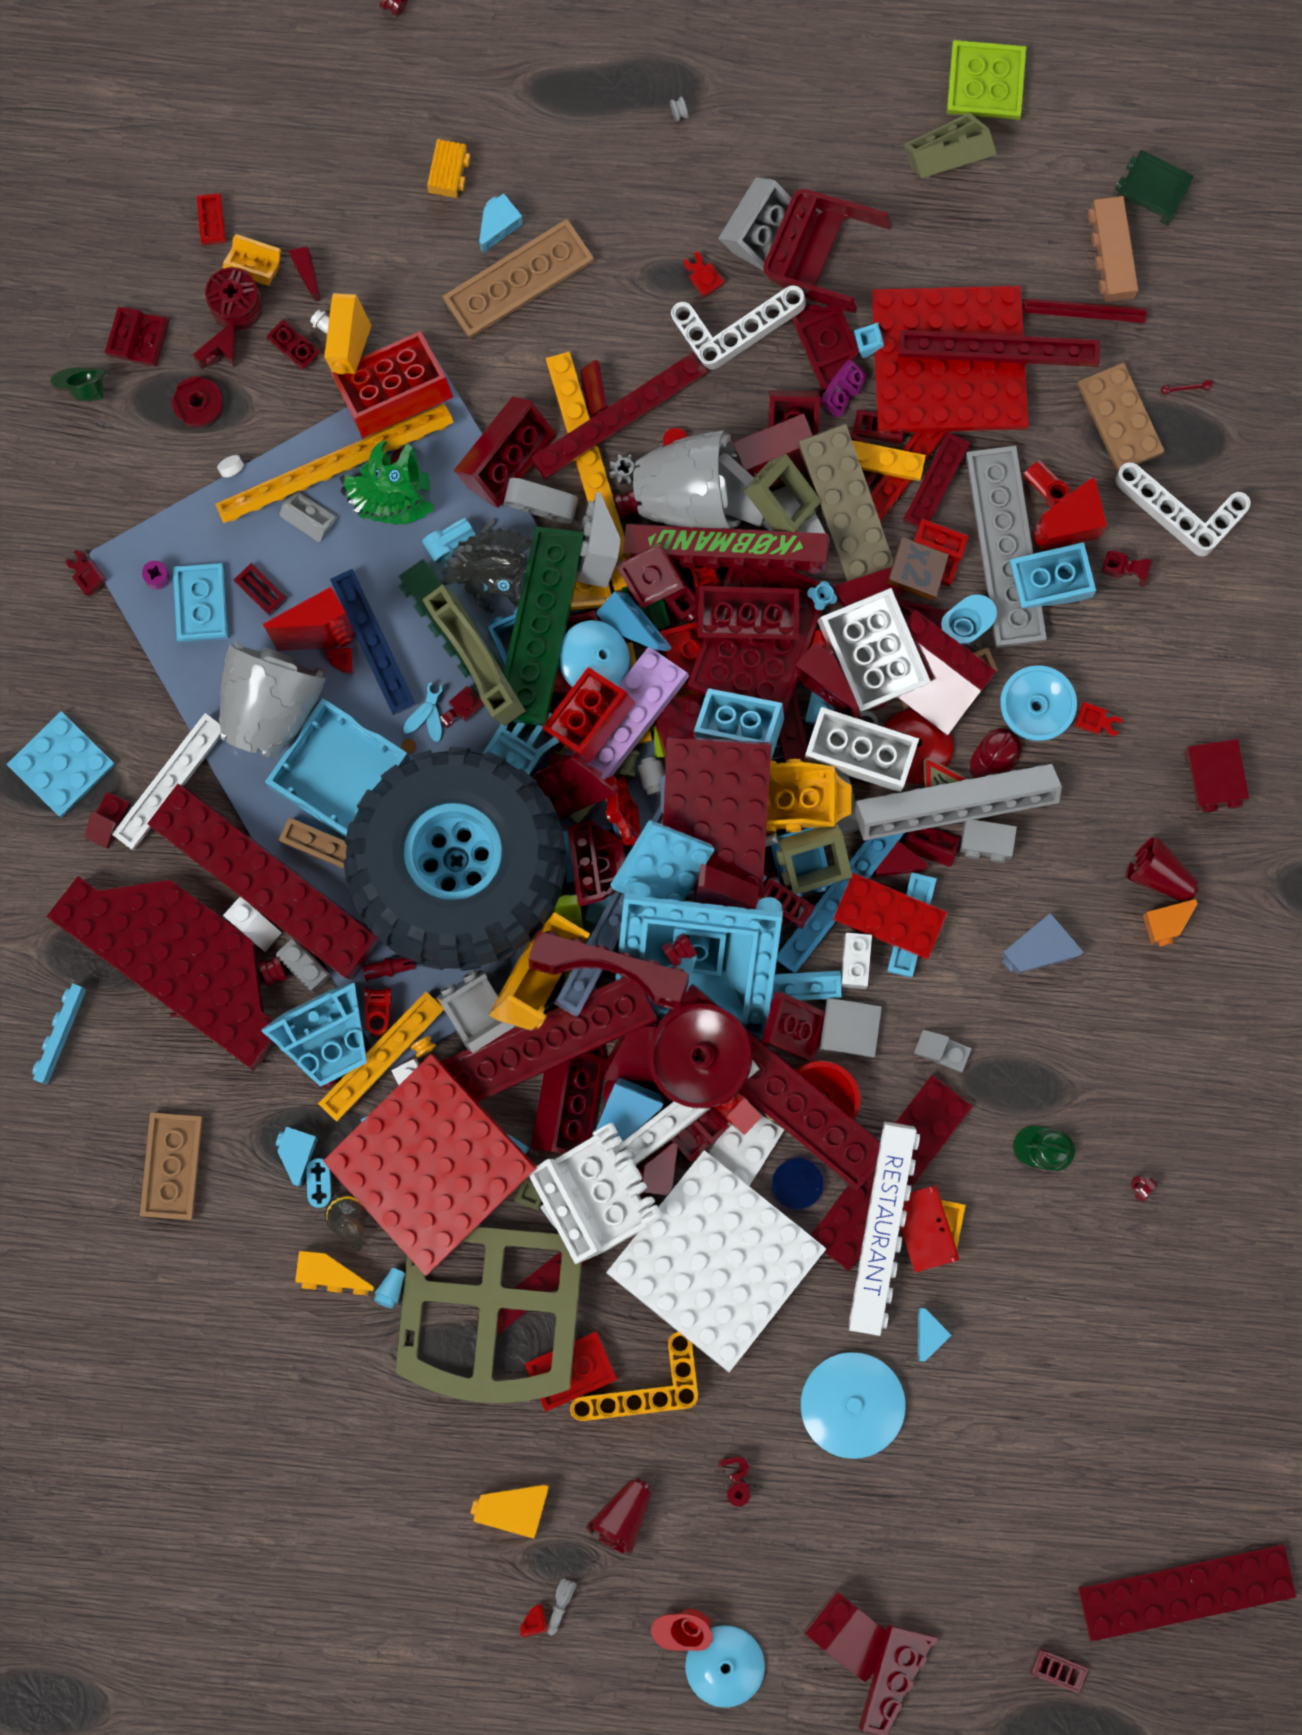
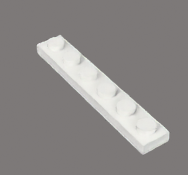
[112,713,221,850]

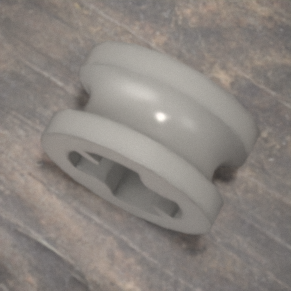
[670,97,688,122]

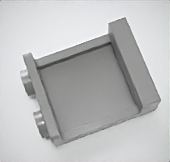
[437,970,515,1053]

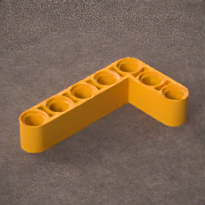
[570,1332,698,1421]

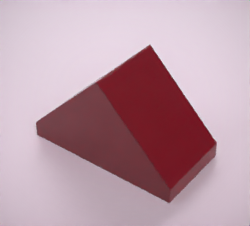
[874,841,928,878]

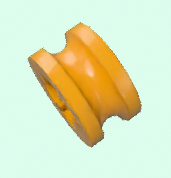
[410,1035,437,1059]

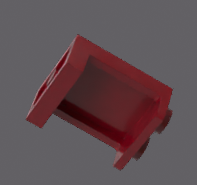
[1184,739,1249,813]

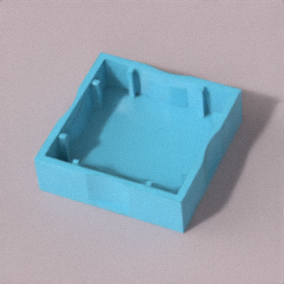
[265,698,410,838]

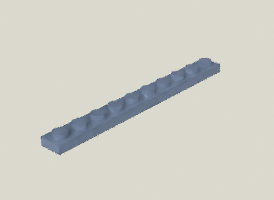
[554,803,663,1016]

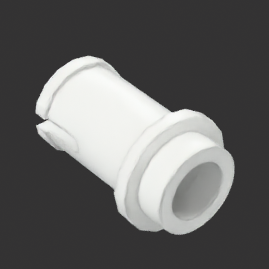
[310,310,329,334]

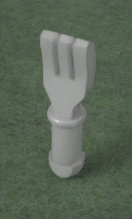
[547,1578,577,1635]

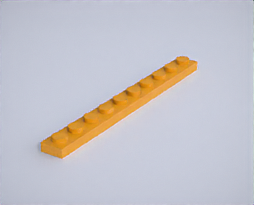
[546,352,627,592]
[215,404,454,523]

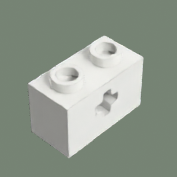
[841,933,872,989]

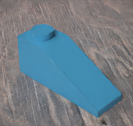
[596,591,672,651]

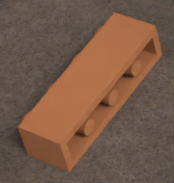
[1088,196,1138,302]

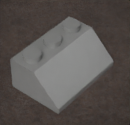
[718,178,791,270]

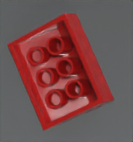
[330,331,454,439]
[263,586,356,651]

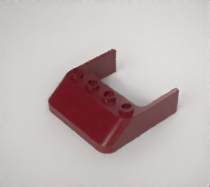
[763,189,892,314]

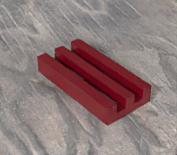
[233,563,287,616]

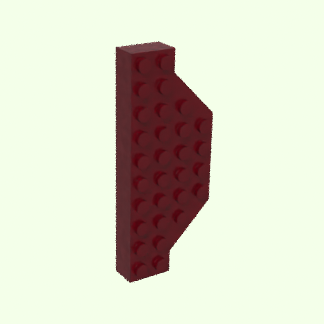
[46,876,275,1072]

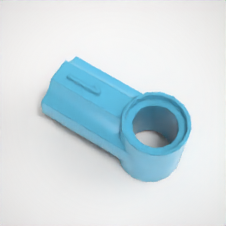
[422,517,476,563]

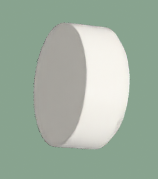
[217,455,244,477]

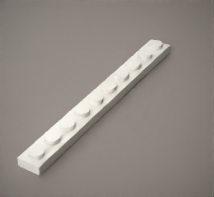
[540,1061,760,1228]

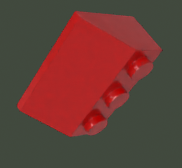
[542,667,636,764]

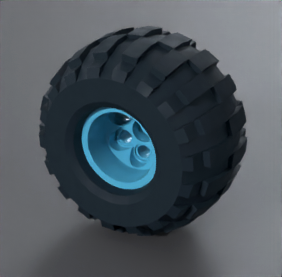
[343,747,567,971]

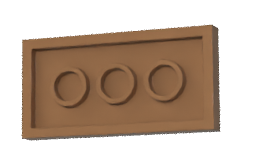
[1077,363,1165,473]
[140,1113,203,1220]

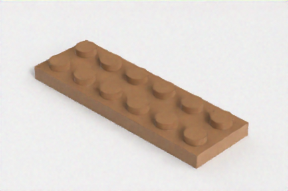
[442,219,594,339]

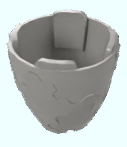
[633,430,741,529]
[219,640,326,758]

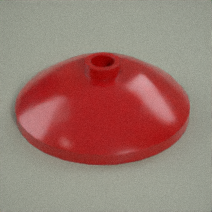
[883,709,953,785]
[797,1061,860,1119]

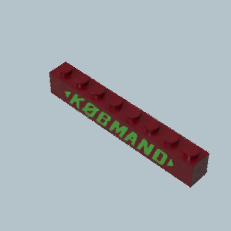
[623,524,830,574]

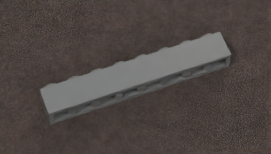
[855,764,1062,840]

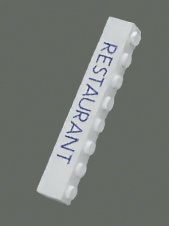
[848,1122,920,1336]

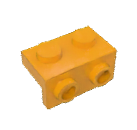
[223,234,281,286]

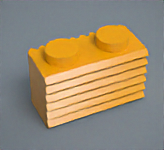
[427,139,470,198]

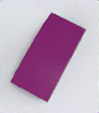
[820,360,866,417]

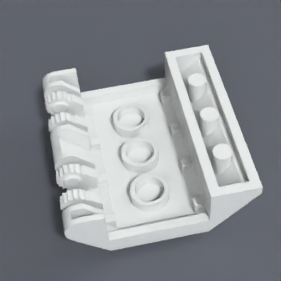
[529,1123,662,1264]

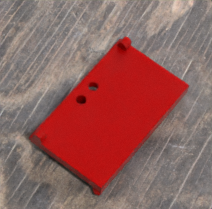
[900,1185,960,1273]

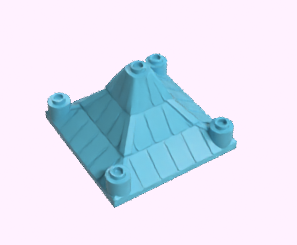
[616,882,783,1040]

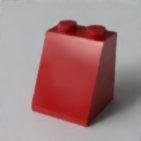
[1033,478,1107,552]

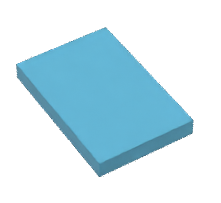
[173,563,229,642]

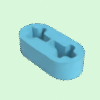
[306,1158,332,1208]

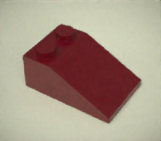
[768,390,820,435]
[795,642,861,720]
[803,1589,886,1683]

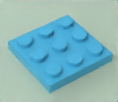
[7,711,115,818]
[610,820,715,902]

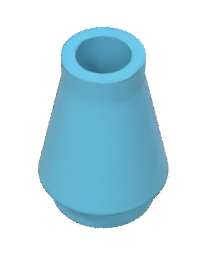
[374,1268,405,1309]

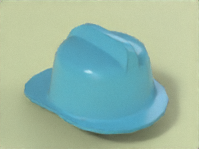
[941,595,997,645]

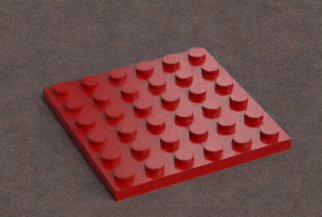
[871,286,1028,433]
[323,1054,537,1276]

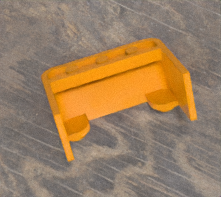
[489,912,590,1030]

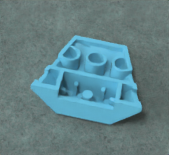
[261,982,367,1087]

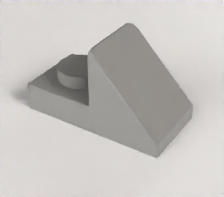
[914,1030,972,1073]

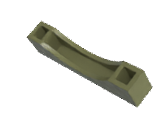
[422,585,525,726]

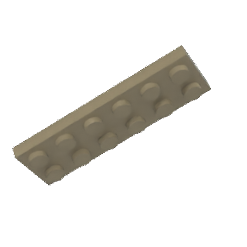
[797,424,893,582]

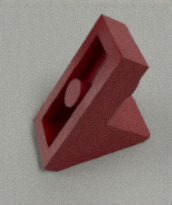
[192,323,237,369]
[84,792,131,849]

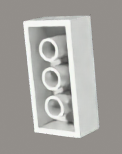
[803,707,919,792]

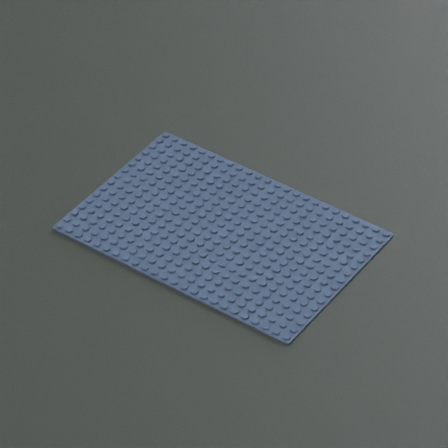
[90,359,694,1070]

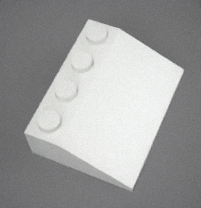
[818,588,931,713]

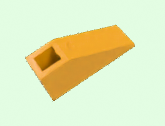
[295,1251,376,1296]

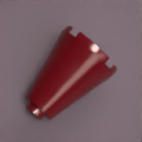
[1125,836,1199,902]
[586,1478,652,1556]

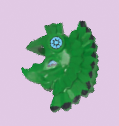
[340,440,434,525]

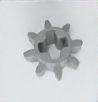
[610,454,639,486]

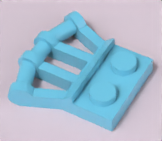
[482,712,560,775]

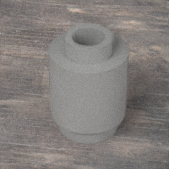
[637,757,665,796]

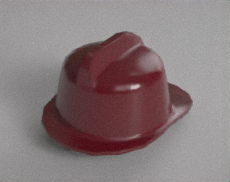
[970,728,1021,778]

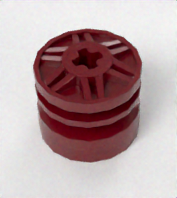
[205,267,263,331]

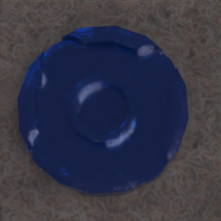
[772,1158,823,1210]

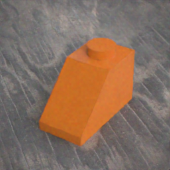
[1143,899,1197,947]

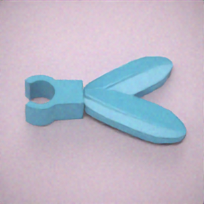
[403,682,443,742]

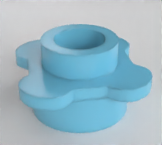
[807,581,837,610]

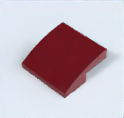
[104,307,170,367]
[669,1108,730,1162]

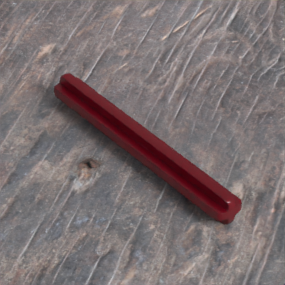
[1023,298,1147,323]

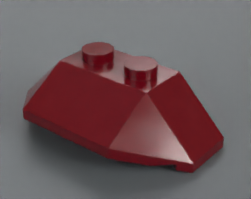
[567,821,625,906]

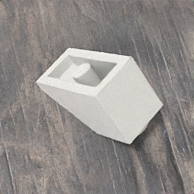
[223,897,282,952]

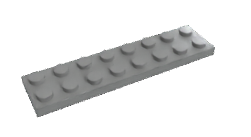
[966,446,1047,648]

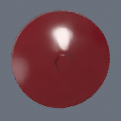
[648,1003,753,1109]

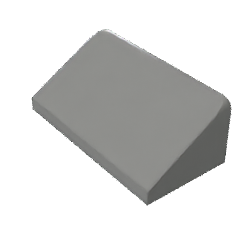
[280,491,337,542]

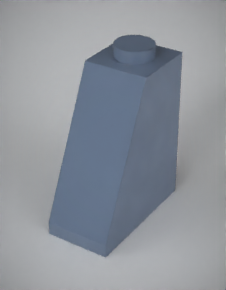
[1001,913,1083,975]

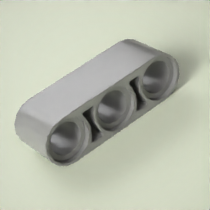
[504,478,578,524]

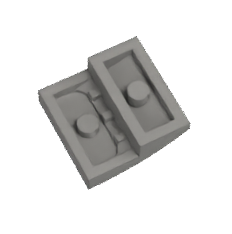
[820,998,882,1058]

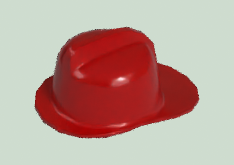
[651,1608,713,1651]

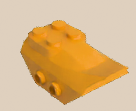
[766,759,852,834]

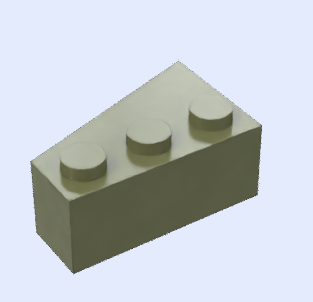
[904,113,997,178]

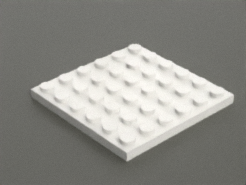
[606,1150,826,1372]

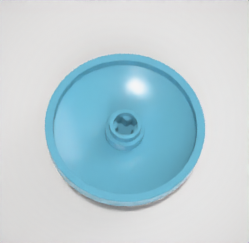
[800,1352,905,1459]

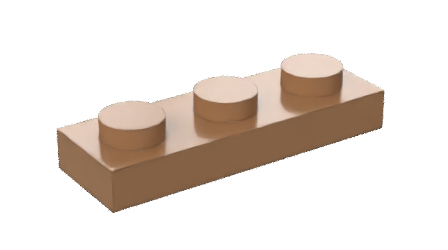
[278,817,346,869]

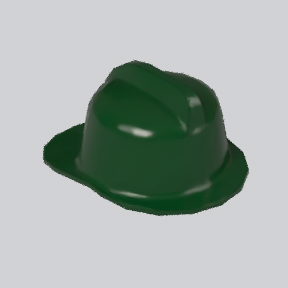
[51,367,105,401]
[1013,1126,1075,1171]

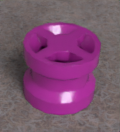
[142,560,170,590]

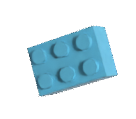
[694,688,784,759]

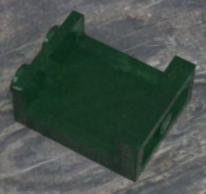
[1115,150,1194,226]

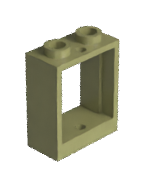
[744,454,821,532]
[776,823,852,894]

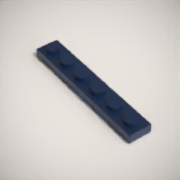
[330,569,416,715]

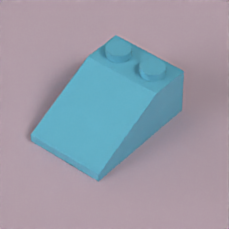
[1010,543,1096,609]

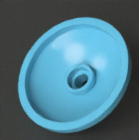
[559,620,630,687]
[1000,665,1077,741]
[685,1625,765,1707]

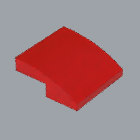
[913,519,968,586]

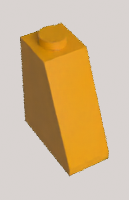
[324,293,372,374]
[470,1484,549,1538]

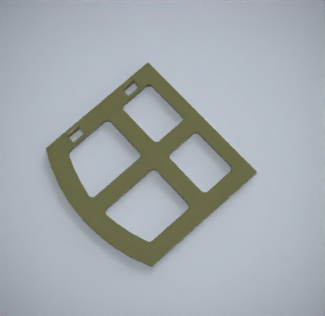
[396,1227,582,1403]

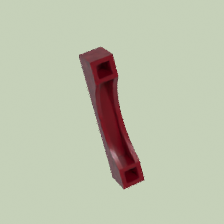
[528,931,689,1011]

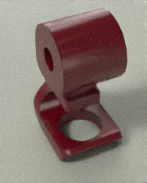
[1101,551,1153,587]
[718,1456,750,1507]

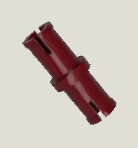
[362,957,417,981]

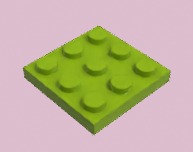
[947,40,1026,120]

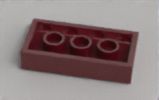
[695,586,799,640]

